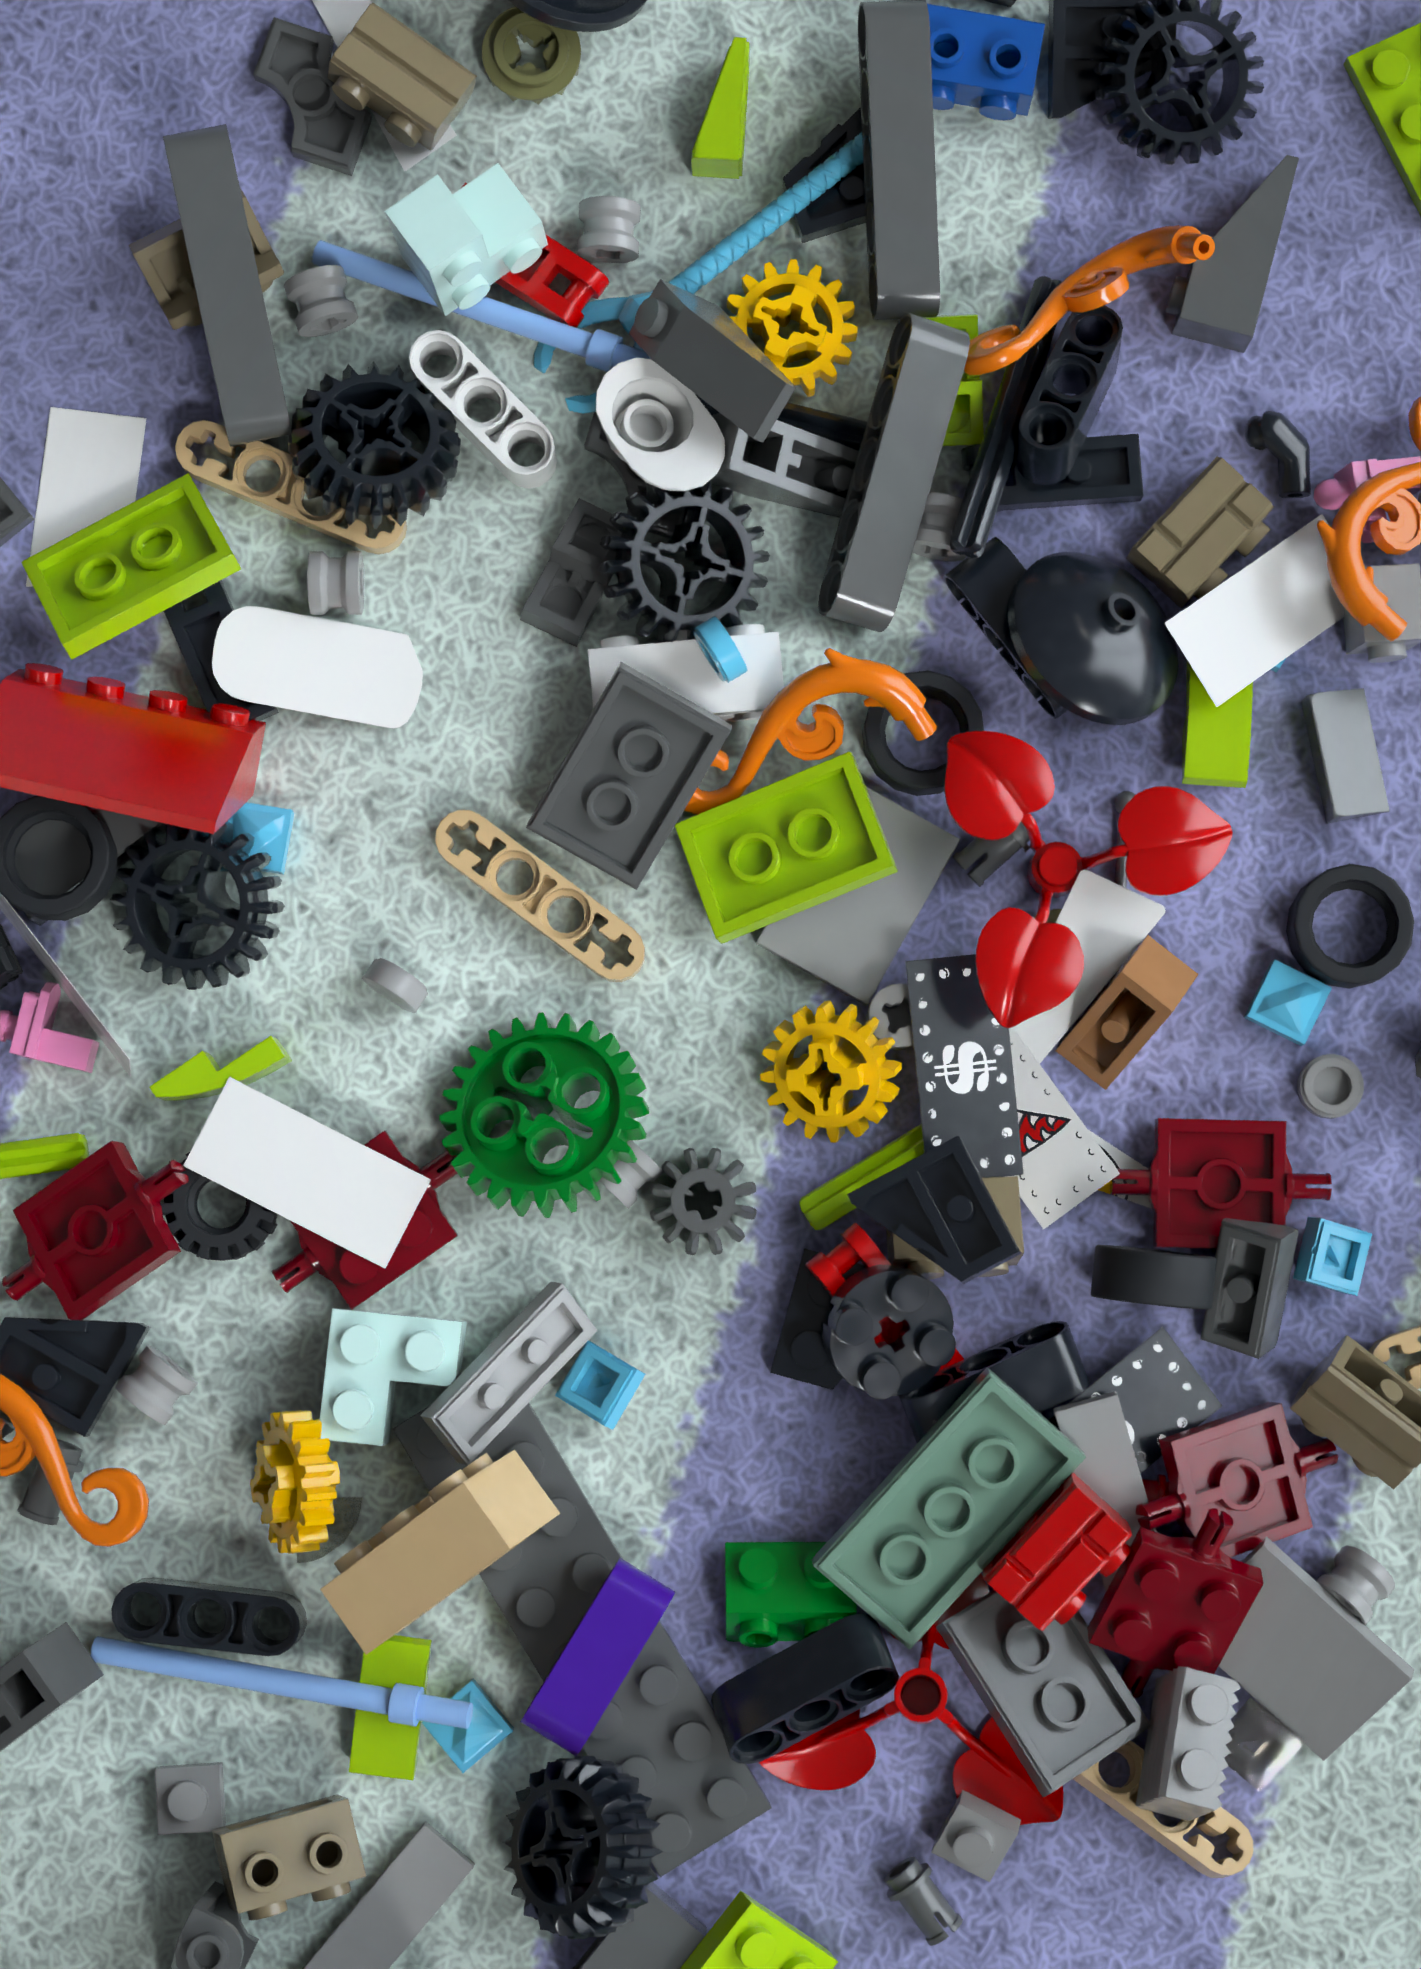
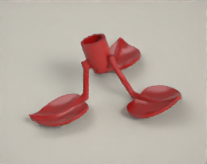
[944,731,1233,1029]
[759,1573,1064,1825]

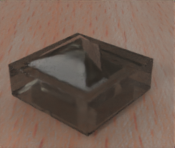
[1224,1697,1303,1791]

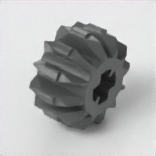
[650,1148,757,1255]

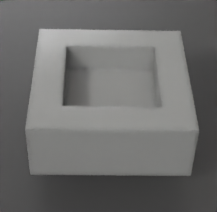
[155,1762,226,1835]
[931,1790,1021,1882]

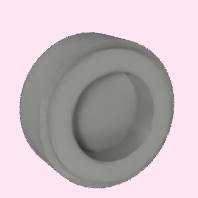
[362,958,428,1013]
[1297,1054,1364,1119]

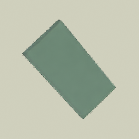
[811,1367,1086,1650]

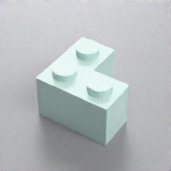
[385,163,548,316]
[320,1308,467,1446]

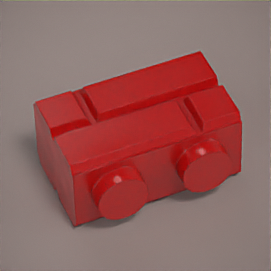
[983,1473,1132,1632]

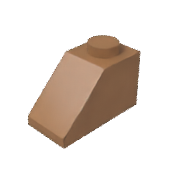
[1055,935,1198,1090]

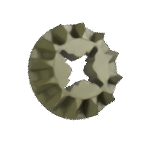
[482,6,581,105]

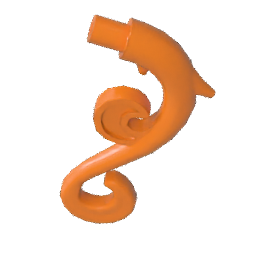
[963,225,1215,375]
[1316,396,1421,642]
[684,648,937,815]
[0,1374,149,1547]

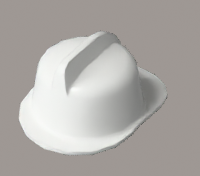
[596,358,725,491]

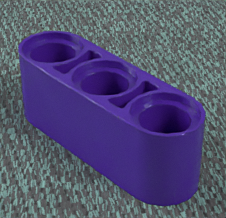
[520,1558,675,1756]

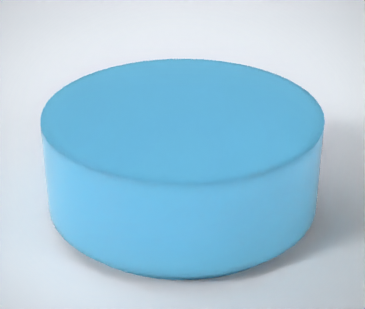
[694,616,748,683]

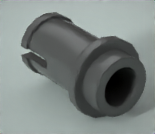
[953,822,1030,887]
[17,1439,84,1525]
[884,1856,963,1946]

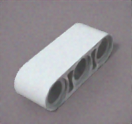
[409,330,557,489]

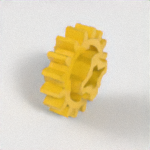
[727,259,858,397]
[760,1000,902,1143]
[250,1410,340,1554]

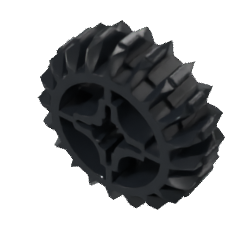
[1094,0,1264,165]
[288,361,461,530]
[598,481,770,643]
[110,821,285,990]
[502,1756,663,1939]

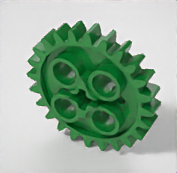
[439,1012,649,1218]

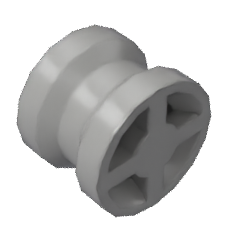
[577,196,641,263]
[284,265,358,337]
[913,492,966,562]
[307,551,364,615]
[866,983,914,1051]
[599,1140,664,1209]
[115,1345,198,1425]
[1316,1545,1395,1626]

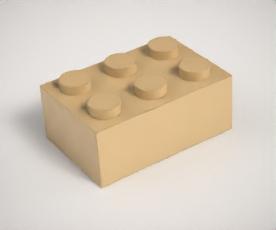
[320,1449,560,1655]

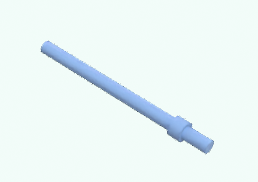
[312,240,651,372]
[90,1636,473,1729]

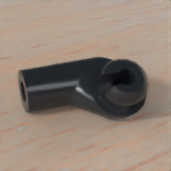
[1244,411,1311,498]

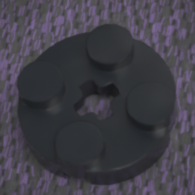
[822,1265,956,1399]

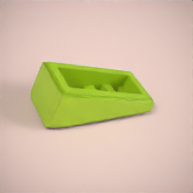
[691,37,750,179]

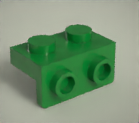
[725,1542,857,1648]

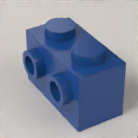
[927,4,1045,121]

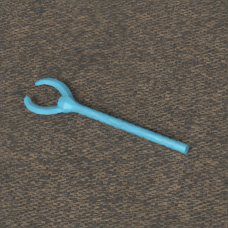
[534,132,863,414]

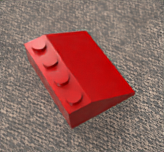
[0,663,266,834]

